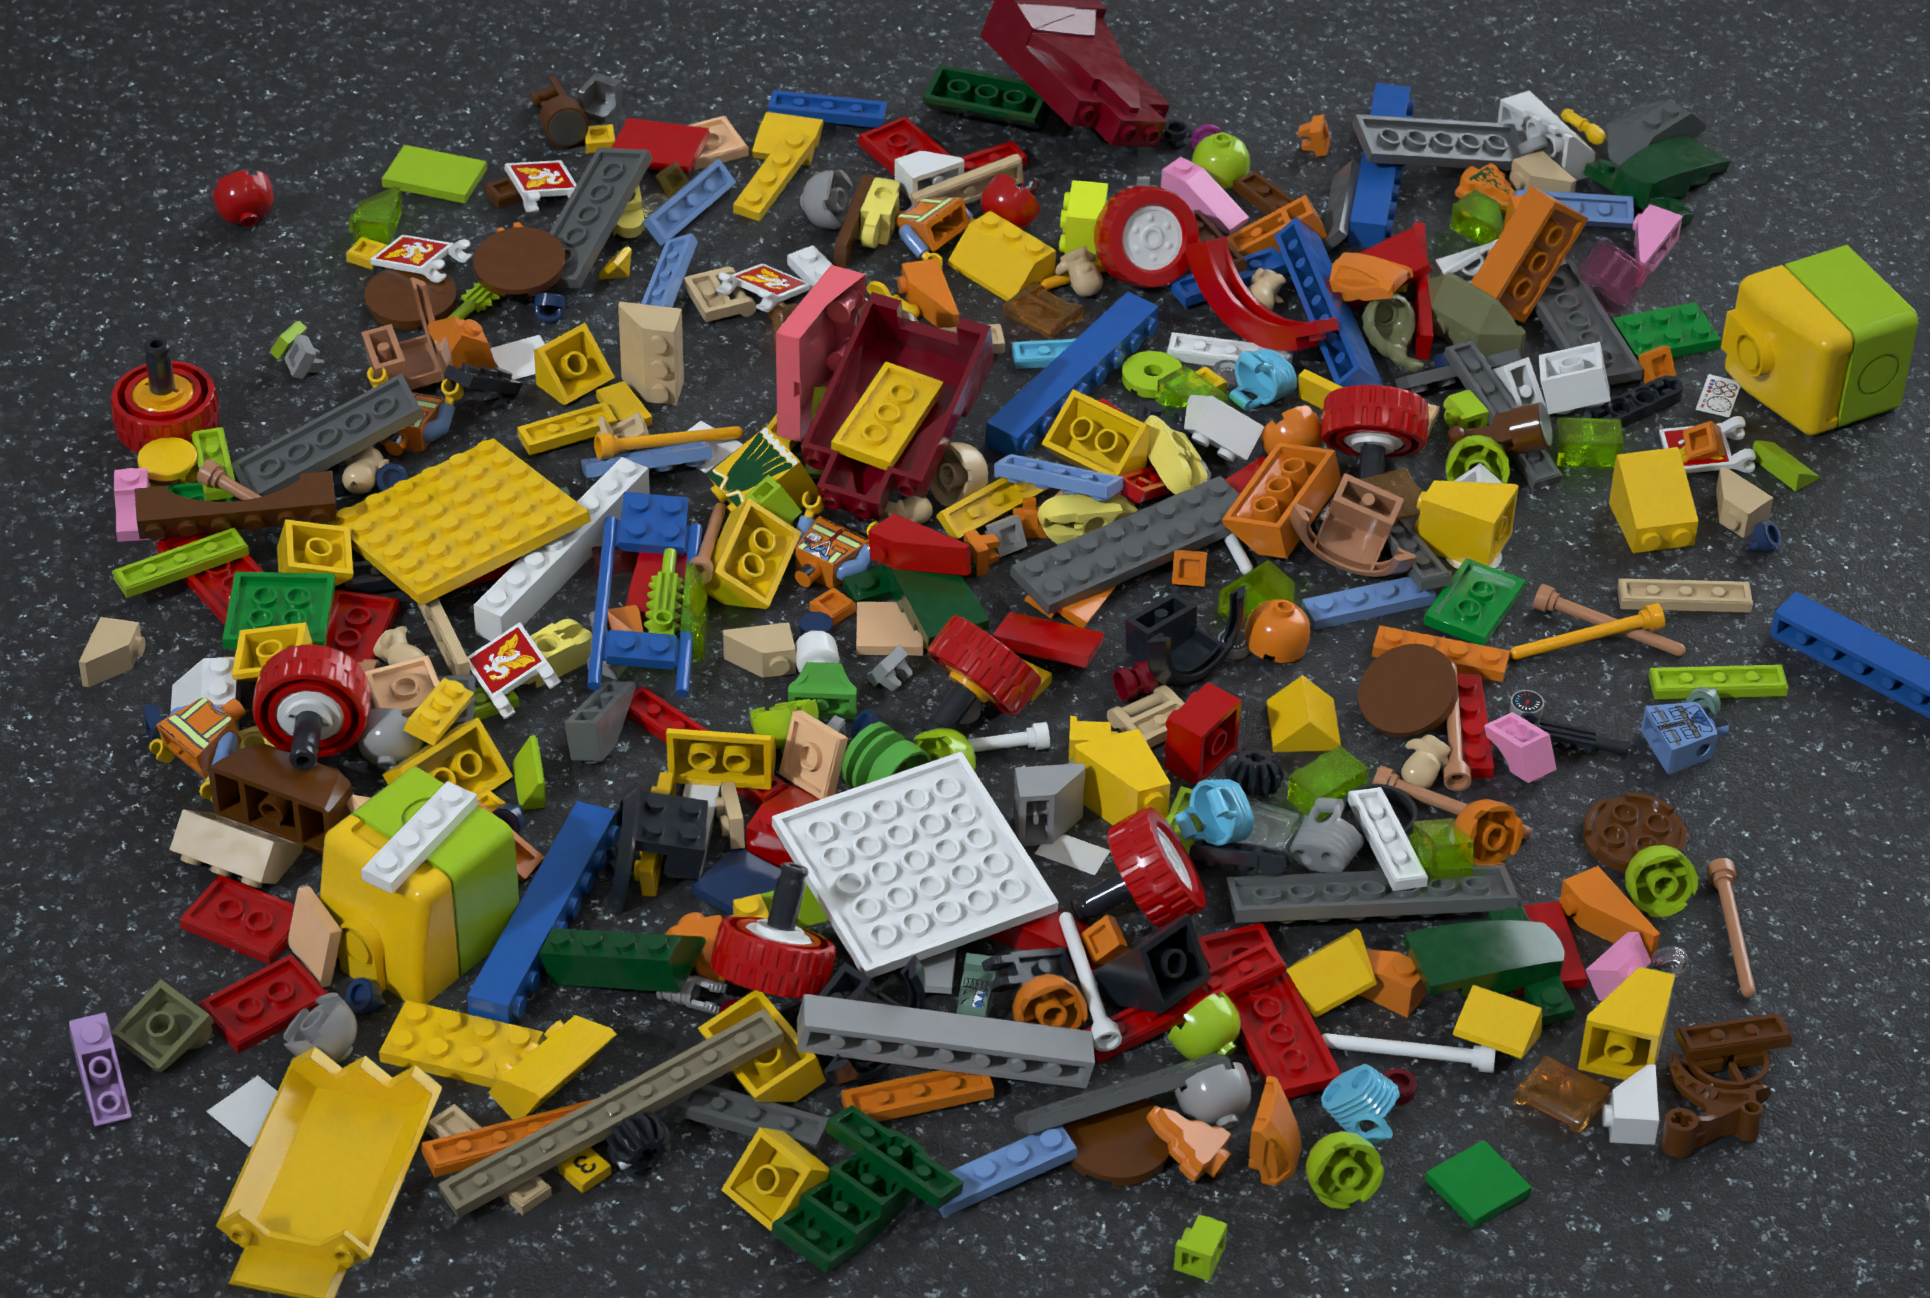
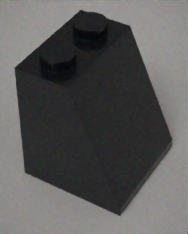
[1093,914,1212,1013]

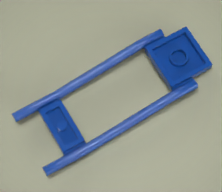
[587,492,702,698]

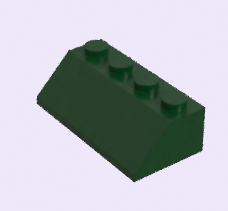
[922,65,1050,130]
[539,928,706,992]

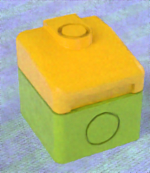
[1721,245,1918,436]
[319,766,519,1004]

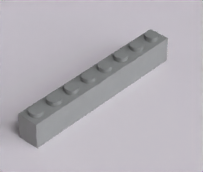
[797,994,1095,1088]

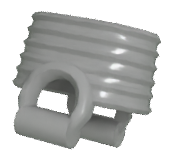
[1290,797,1364,873]

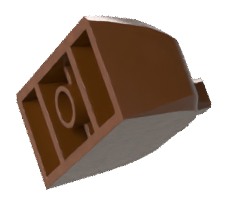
[208,743,352,855]

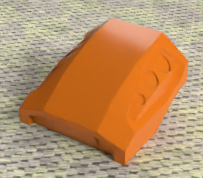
[1330,252,1413,301]
[1249,1076,1302,1186]

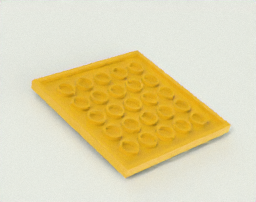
[328,438,591,606]

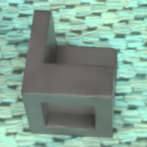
[578,73,622,122]

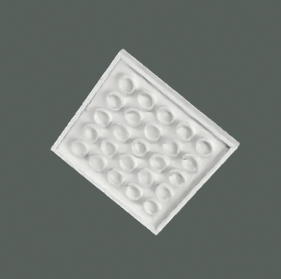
[772,751,1059,978]

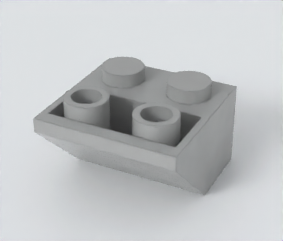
[1013,763,1085,846]

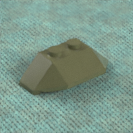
[1428,272,1526,357]

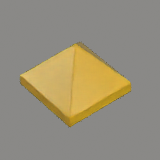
[598,246,632,280]

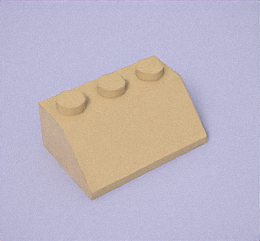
[618,302,684,405]
[170,810,304,888]

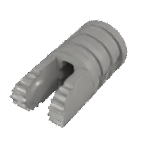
[656,975,728,1015]

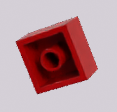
[1164,682,1241,785]

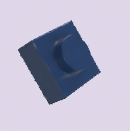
[142,703,167,743]

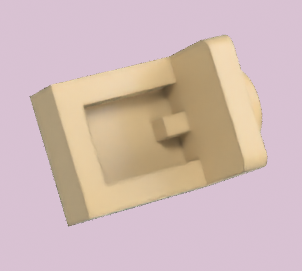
[597,412,649,454]

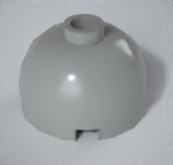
[800,170,853,230]
[357,708,425,771]
[283,993,358,1062]
[1175,1062,1251,1130]

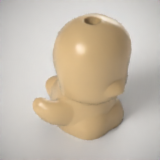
[1056,246,1103,297]
[1248,268,1286,311]
[342,445,389,494]
[880,496,933,525]
[373,626,425,665]
[1401,735,1451,789]

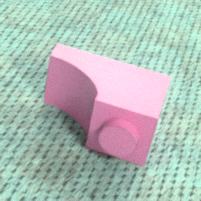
[114,468,150,542]
[1484,712,1557,783]
[1586,932,1651,1000]

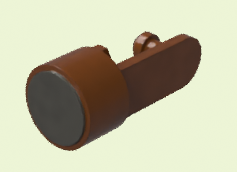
[530,75,589,148]
[1447,402,1552,454]

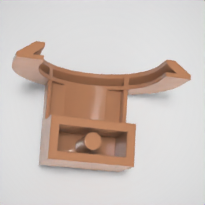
[361,277,453,390]
[1290,473,1416,577]

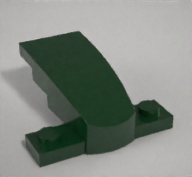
[1583,135,1731,225]
[842,556,990,646]
[1403,904,1576,1026]
[771,1105,964,1273]

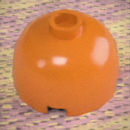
[1258,406,1323,455]
[1244,599,1310,663]
[1452,799,1523,866]
[1012,974,1088,1029]

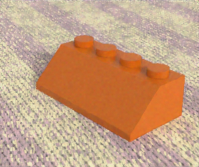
[1471,186,1589,323]
[1222,442,1341,559]

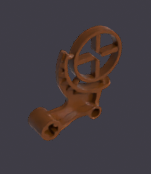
[1661,1050,1771,1158]

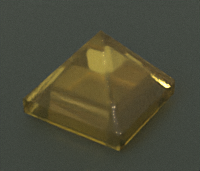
[656,161,689,199]

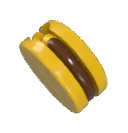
[137,437,199,487]

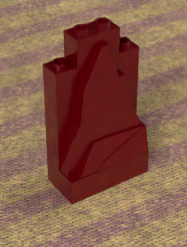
[980,0,1170,147]
[801,292,994,521]

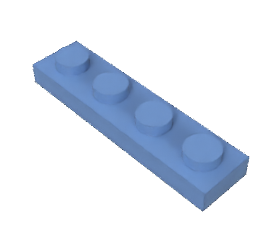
[642,159,736,246]
[1514,189,1634,229]
[641,233,698,308]
[581,441,713,481]
[994,454,1123,501]
[1301,577,1436,630]
[939,1125,1078,1217]

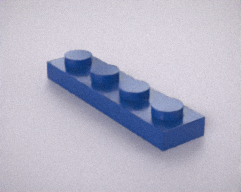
[768,90,887,128]
[1169,247,1289,307]

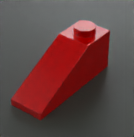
[868,513,971,576]

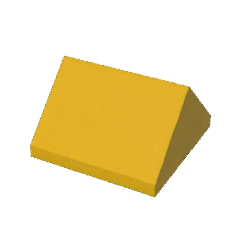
[534,323,615,405]
[1266,675,1341,752]
[1287,928,1377,1018]
[1453,985,1542,1059]

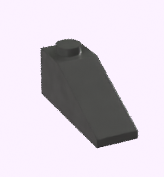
[564,682,636,764]

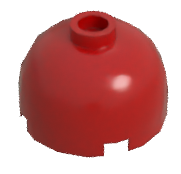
[212,170,274,227]
[981,174,1041,230]

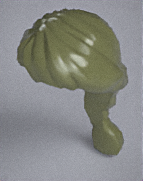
[1362,293,1424,373]

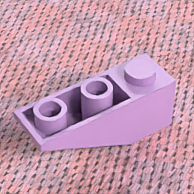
[69,1012,132,1127]

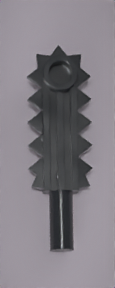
[1520,712,1630,755]

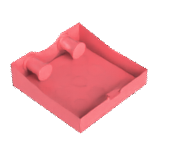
[776,265,866,442]

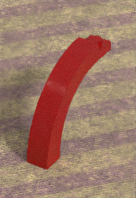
[1184,236,1339,351]

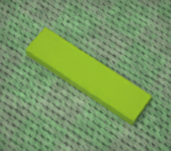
[112,527,249,598]
[1649,665,1788,699]

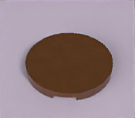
[473,227,565,297]
[364,268,457,330]
[1358,644,1459,739]
[1583,793,1688,873]
[1063,1098,1171,1186]

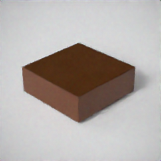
[484,177,523,209]

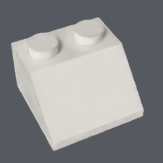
[1539,342,1611,414]
[1184,395,1264,462]
[171,657,241,731]

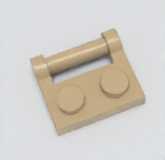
[684,266,757,322]
[1107,685,1185,748]

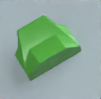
[788,662,857,719]

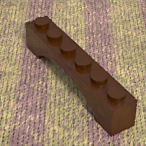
[134,471,337,540]

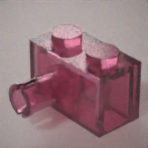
[1577,237,1653,306]

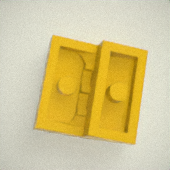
[752,112,824,166]

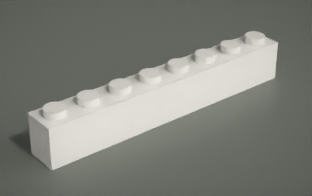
[473,457,650,641]

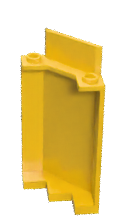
[216,1046,442,1298]

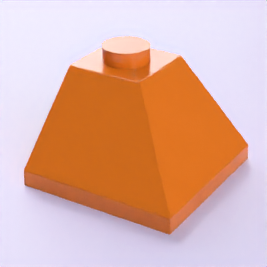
[427,317,496,370]

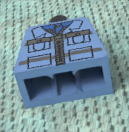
[1641,702,1729,774]

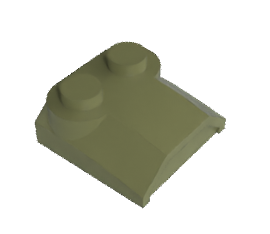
[111,979,214,1073]

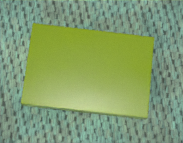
[382,145,487,204]

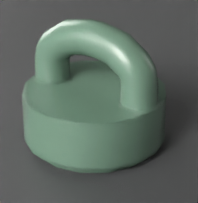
[1685,687,1721,718]

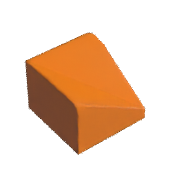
[1682,421,1725,460]
[607,605,644,632]

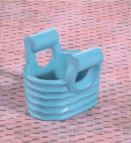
[1229,349,1297,411]
[1174,779,1254,847]
[1321,1064,1400,1146]

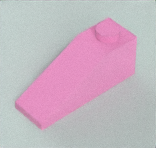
[1161,157,1249,235]
[1632,204,1682,286]

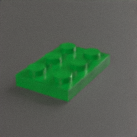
[1612,302,1721,360]
[1424,558,1526,646]

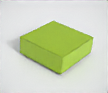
[270,321,307,360]

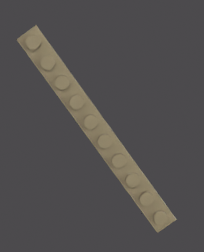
[438,1009,784,1218]

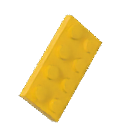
[831,362,944,470]
[379,1000,544,1088]

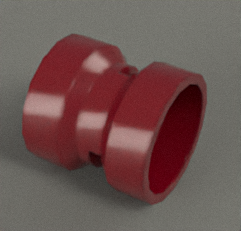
[1113,660,1158,702]

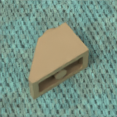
[1510,150,1576,193]
[1716,466,1773,538]
[79,617,145,687]
[723,622,796,678]

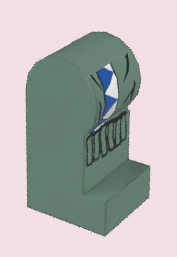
[957,953,998,1018]

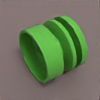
[840,722,932,788]

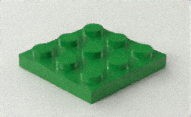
[222,572,336,649]

